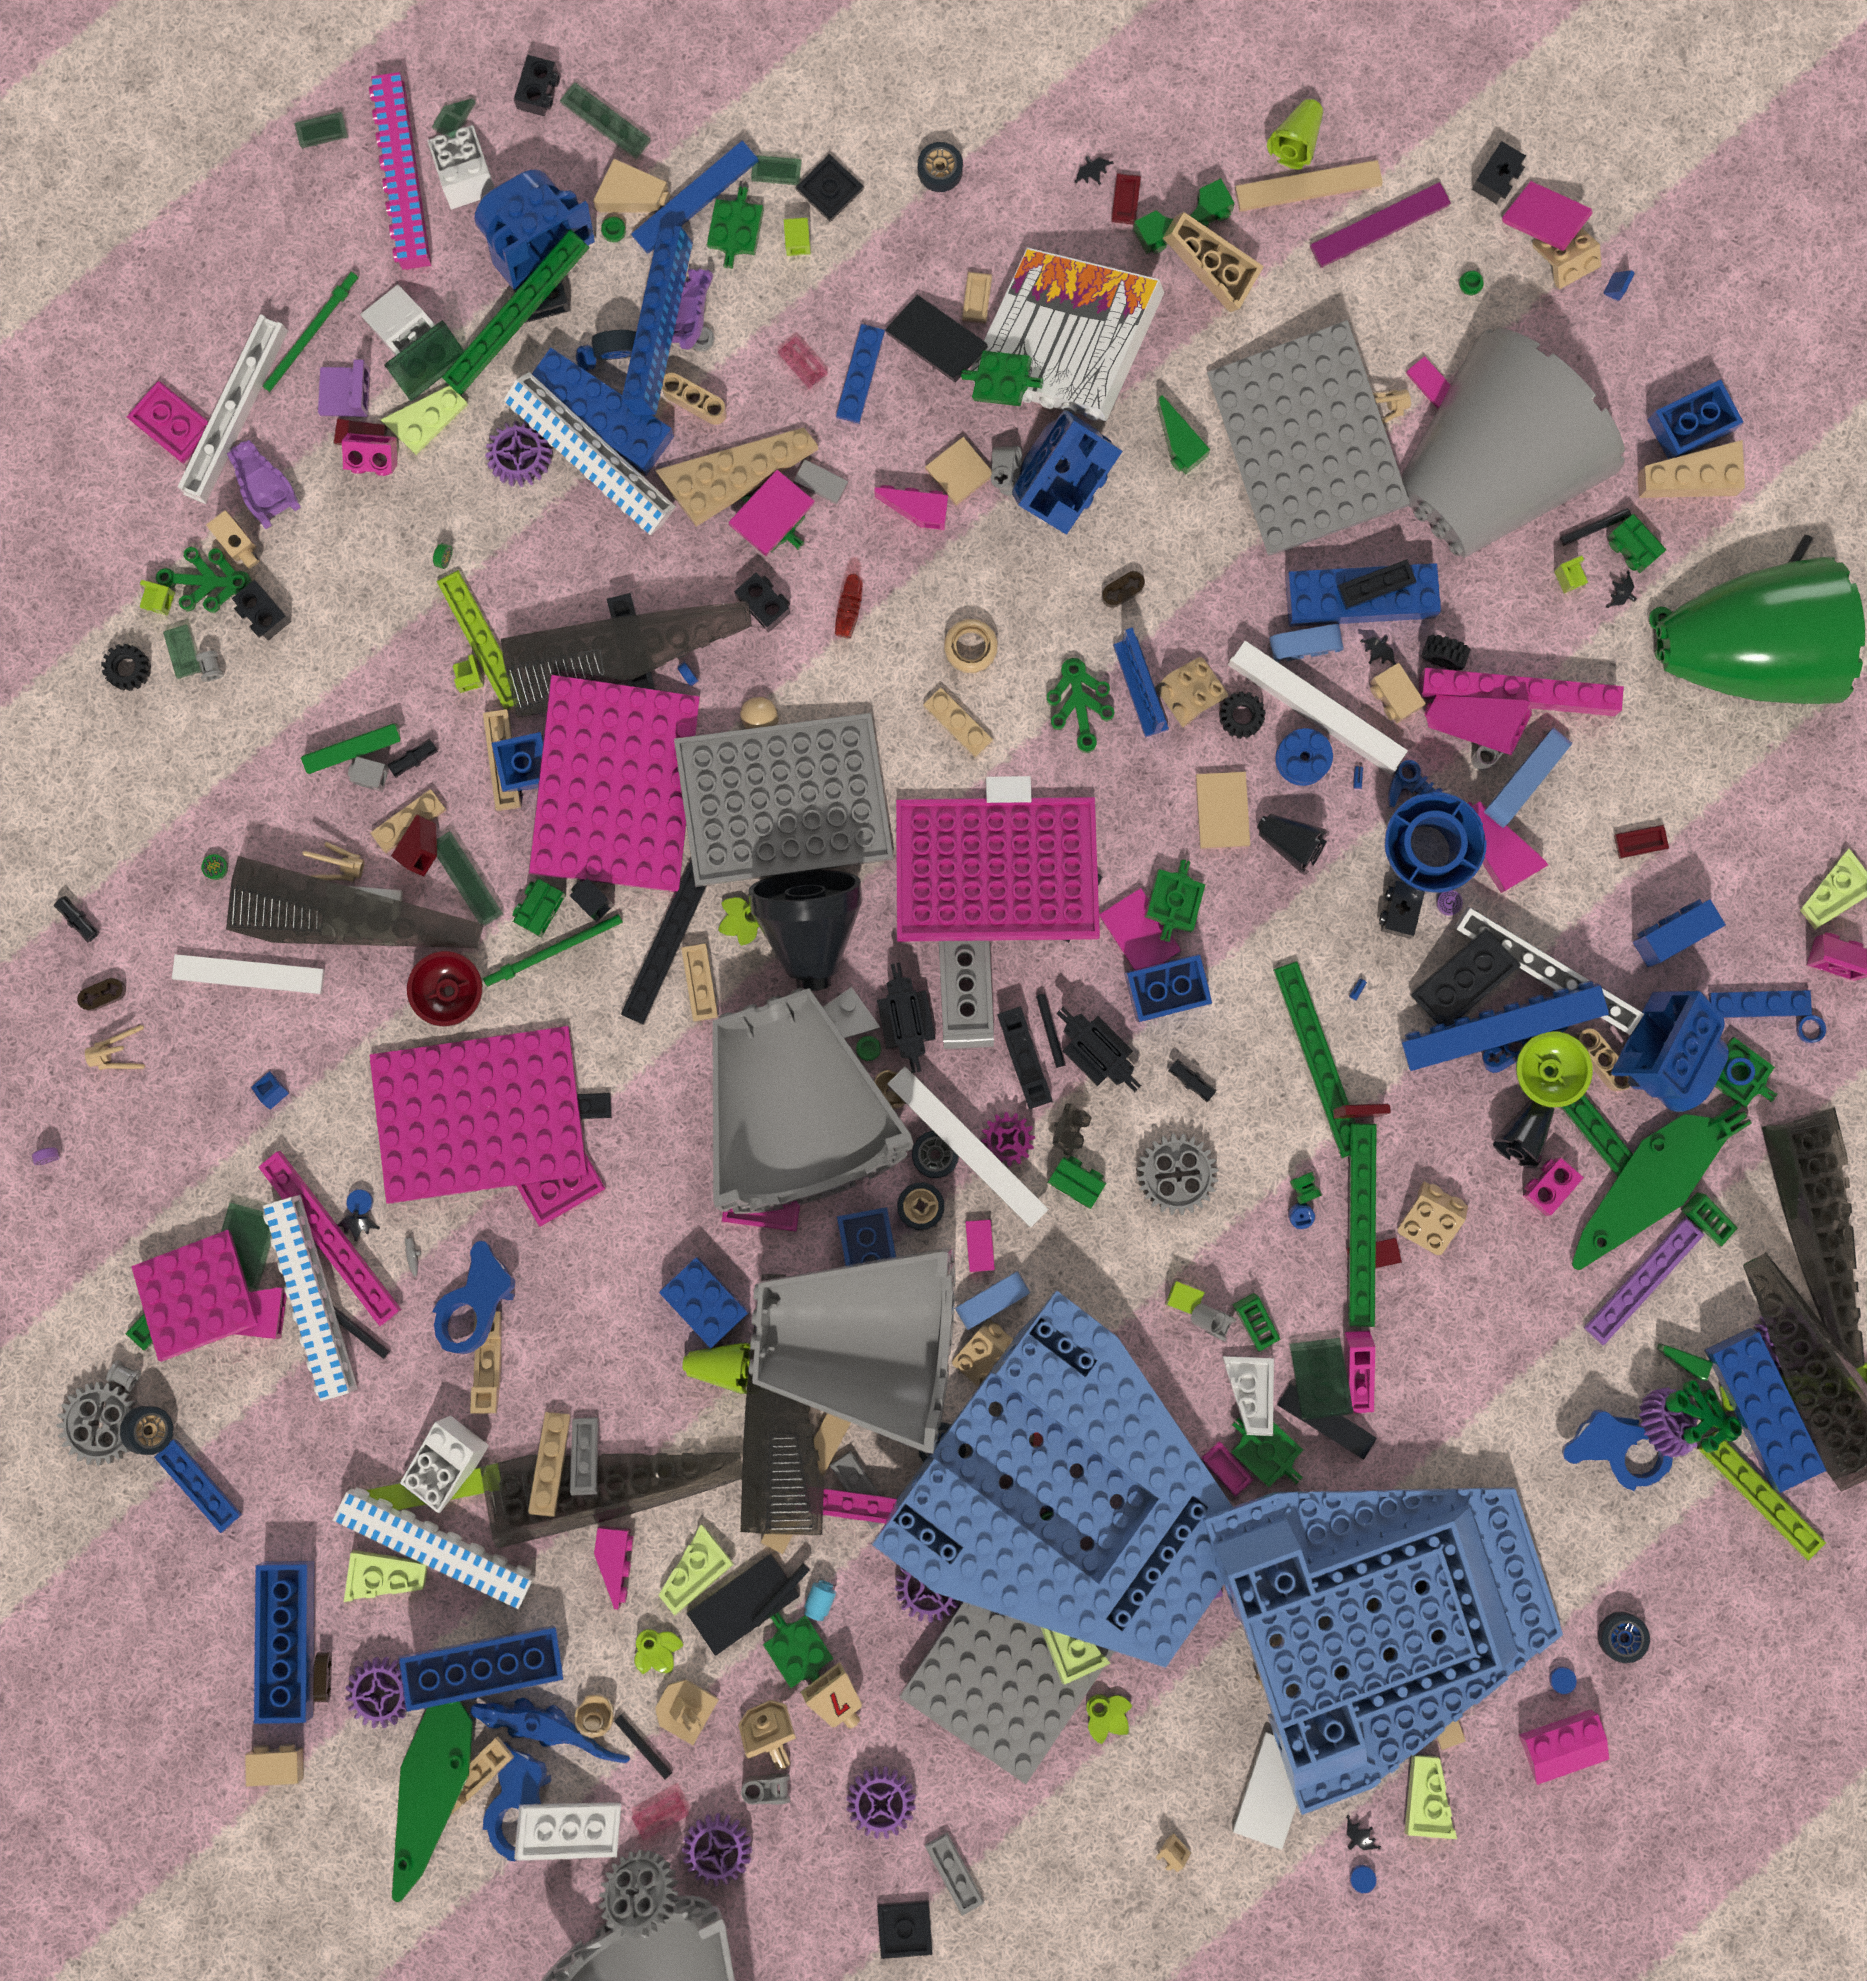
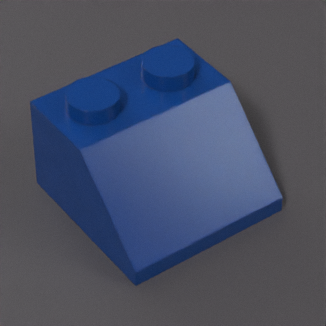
[491,732,544,792]

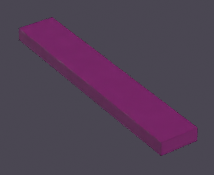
[1310,182,1451,268]

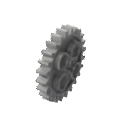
[1136,1134,1219,1215]
[56,1382,137,1466]
[599,1849,679,1940]

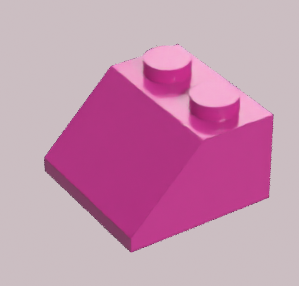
[1807,932,1867,981]

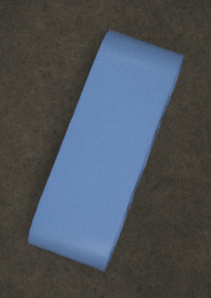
[1269,624,1344,663]
[955,1271,1030,1330]

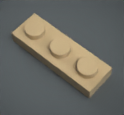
[923,688,993,758]
[370,789,446,853]
[681,943,718,1022]

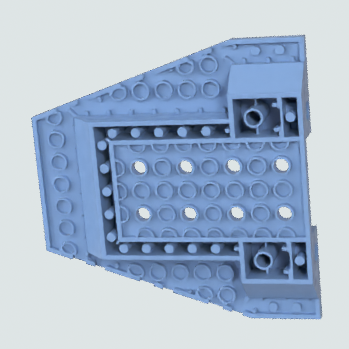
[871,1291,1233,1668]
[1202,1487,1563,1815]

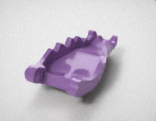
[672,269,713,350]
[227,440,301,529]

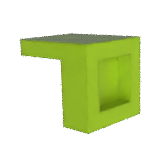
[784,218,811,256]
[1554,555,1588,594]
[140,580,175,616]
[453,654,484,693]
[1165,1281,1205,1315]

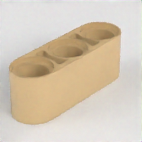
[662,373,727,425]
[1574,1028,1631,1092]

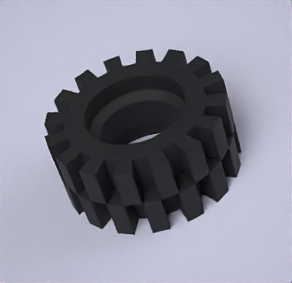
[1421,635,1471,671]
[101,644,151,691]
[1219,691,1266,739]

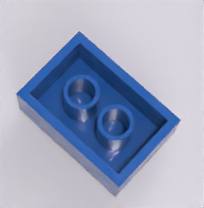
[1647,379,1744,460]
[1633,899,1726,967]
[1124,954,1213,1022]
[837,1207,896,1266]
[659,1257,750,1348]

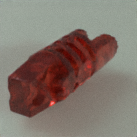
[835,573,863,639]

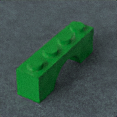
[1133,178,1235,255]

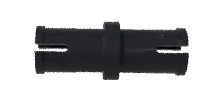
[387,738,438,778]
[54,896,100,943]
[1168,1059,1217,1102]

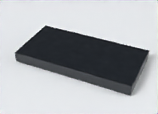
[885,295,988,383]
[1410,928,1521,1027]
[686,1553,800,1656]

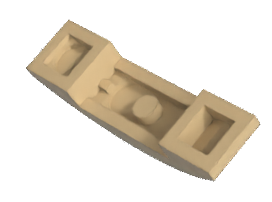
[470,1311,501,1414]
[450,1737,514,1816]

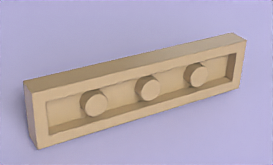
[483,709,522,811]
[528,1412,571,1517]

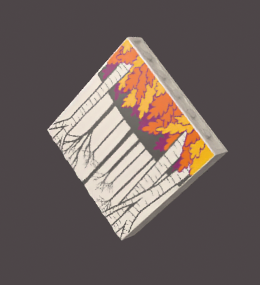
[971,247,1164,421]

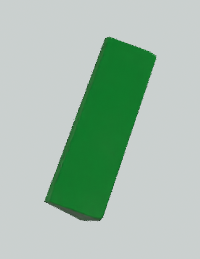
[301,723,401,774]

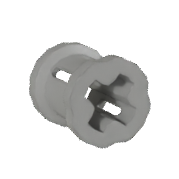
[196,651,224,682]
[106,1360,141,1392]

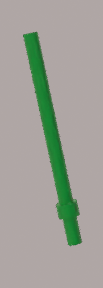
[262,272,359,392]
[483,914,623,987]

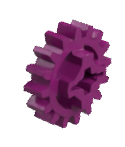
[981,1112,1035,1167]

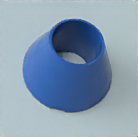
[1385,792,1487,893]

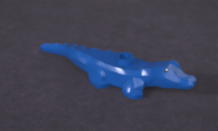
[470,1697,630,1763]

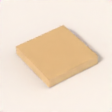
[925,437,992,506]

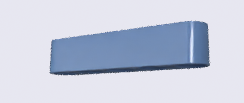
[1484,727,1572,828]

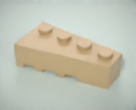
[1163,212,1264,313]
[1638,440,1745,498]

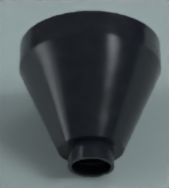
[748,870,863,991]

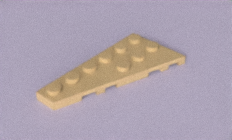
[655,427,818,527]

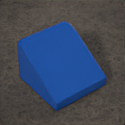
[1603,270,1634,301]
[251,1071,289,1110]

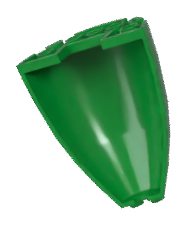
[1656,556,1865,704]

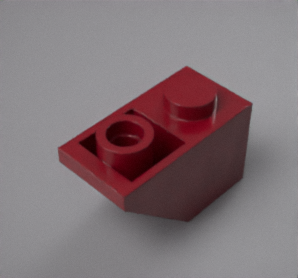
[391,814,437,877]

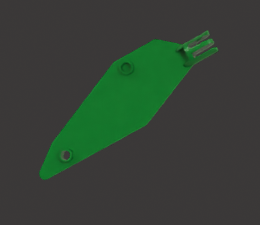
[1572,1102,1752,1270]
[392,1701,473,1902]

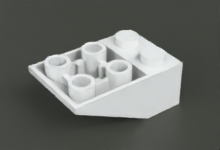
[427,125,495,210]
[360,284,444,370]
[400,1415,489,1513]

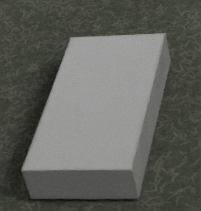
[793,460,848,504]

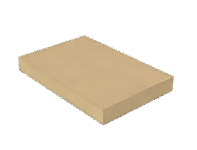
[1196,772,1250,849]

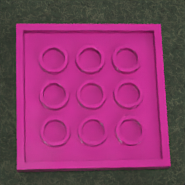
[131,1230,259,1362]

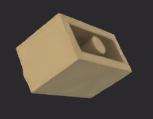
[1370,663,1426,724]
[245,1743,304,1787]

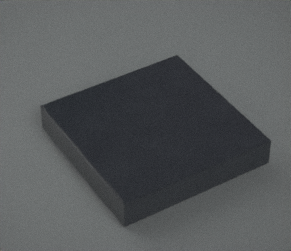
[796,154,864,222]
[877,1900,932,1959]

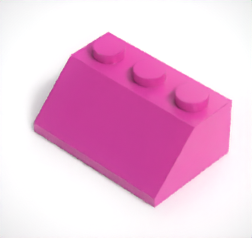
[1519,1709,1609,1785]

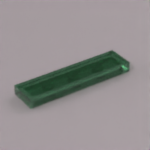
[560,82,651,159]
[437,831,504,928]

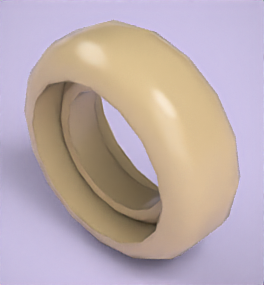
[944,619,998,673]

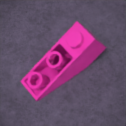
[874,485,948,530]
[594,1525,634,1609]

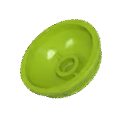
[1516,1031,1593,1108]

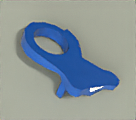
[432,1241,516,1355]
[1562,1410,1673,1492]
[483,1741,552,1861]

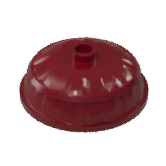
[407,951,483,1027]

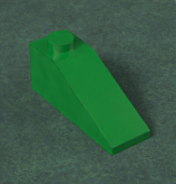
[1157,395,1210,475]

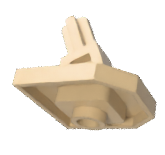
[655,1679,719,1746]
[738,1700,796,1770]

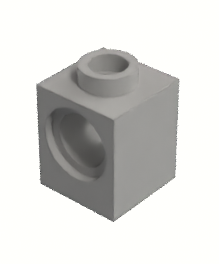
[348,757,389,792]

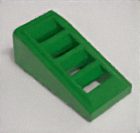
[1681,1192,1738,1247]
[1232,1293,1281,1352]
[1657,1343,1713,1381]

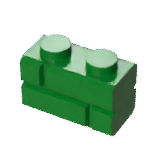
[1607,513,1667,574]
[512,878,566,938]
[1047,1155,1107,1209]

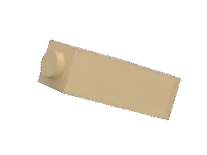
[593,159,670,212]

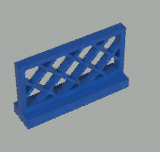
[1113,627,1169,738]

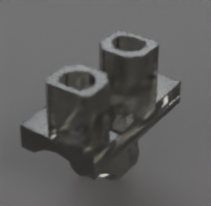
[1048,1103,1092,1155]

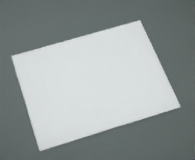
[986,776,1032,803]

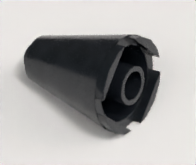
[1257,814,1330,875]
[1493,1100,1555,1168]

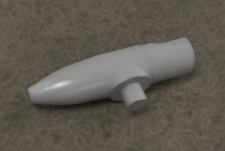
[404,1237,421,1276]

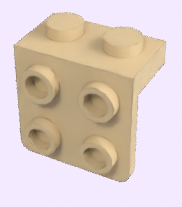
[1533,228,1601,289]
[1155,657,1228,727]
[1398,1181,1468,1255]
[952,1318,1013,1387]

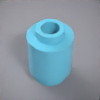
[804,1580,837,1621]

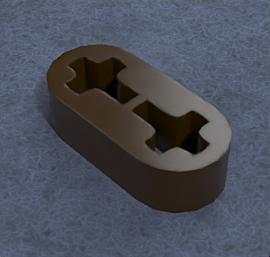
[1102,571,1145,608]
[77,978,126,1011]
[313,1652,332,1702]

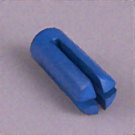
[1353,766,1363,789]
[1349,978,1367,1001]

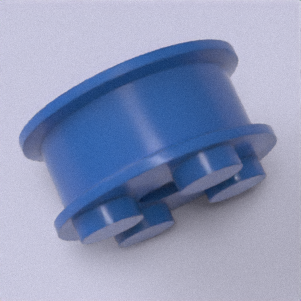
[1275,728,1333,786]

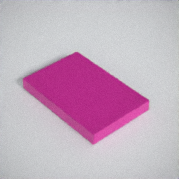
[1502,181,1592,251]
[127,380,209,464]
[729,470,815,556]
[1099,888,1182,970]
[517,1153,606,1227]
[722,1200,800,1232]

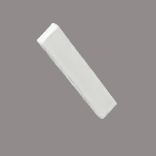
[172,954,325,994]

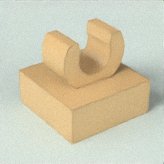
[1156,1834,1191,1872]

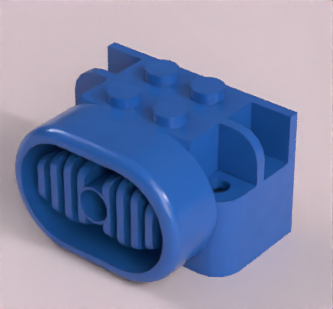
[474,170,595,290]
[1012,410,1123,535]
[1611,991,1729,1112]

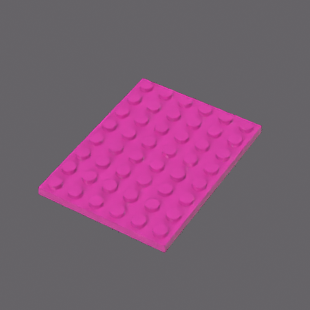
[528,675,700,892]
[896,797,1100,942]
[369,1026,588,1204]

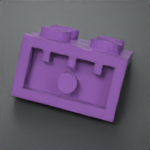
[318,360,370,417]

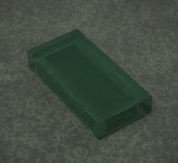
[294,112,348,149]
[751,155,802,185]
[163,624,202,679]

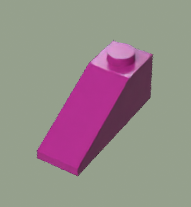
[1344,1331,1375,1414]

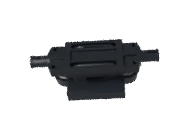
[877,963,936,1073]
[1056,1006,1142,1093]

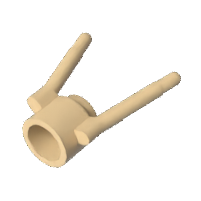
[1373,389,1411,424]
[302,842,365,882]
[85,1025,145,1070]

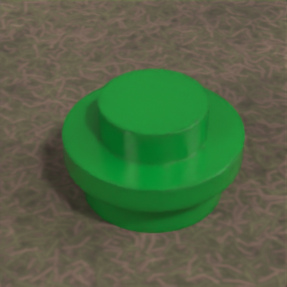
[1459,271,1484,296]

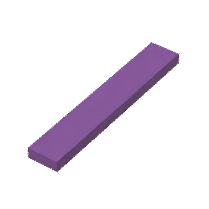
[1584,1217,1705,1346]

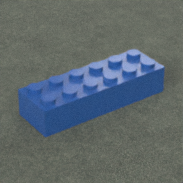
[532,348,674,476]
[1285,563,1441,627]
[1704,1328,1827,1493]
[254,1561,315,1724]
[398,1625,564,1712]

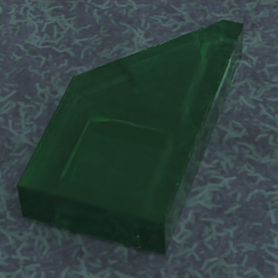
[432,99,476,139]

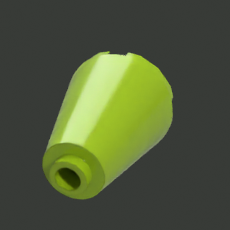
[1267,99,1323,170]
[682,1343,754,1394]

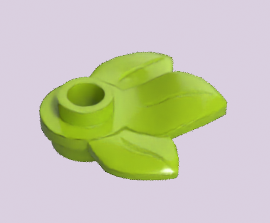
[718,897,759,946]
[634,1629,683,1674]
[1086,1694,1132,1744]

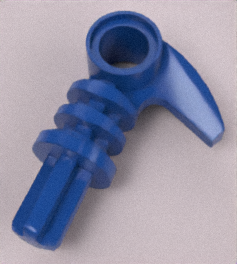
[1388,760,1443,808]

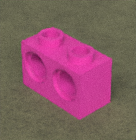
[342,433,398,476]
[1523,1157,1584,1216]

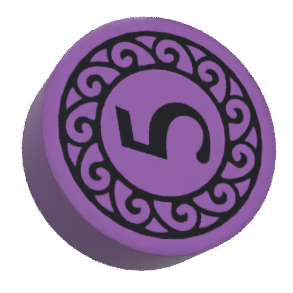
[1436,890,1463,916]
[32,1147,60,1165]

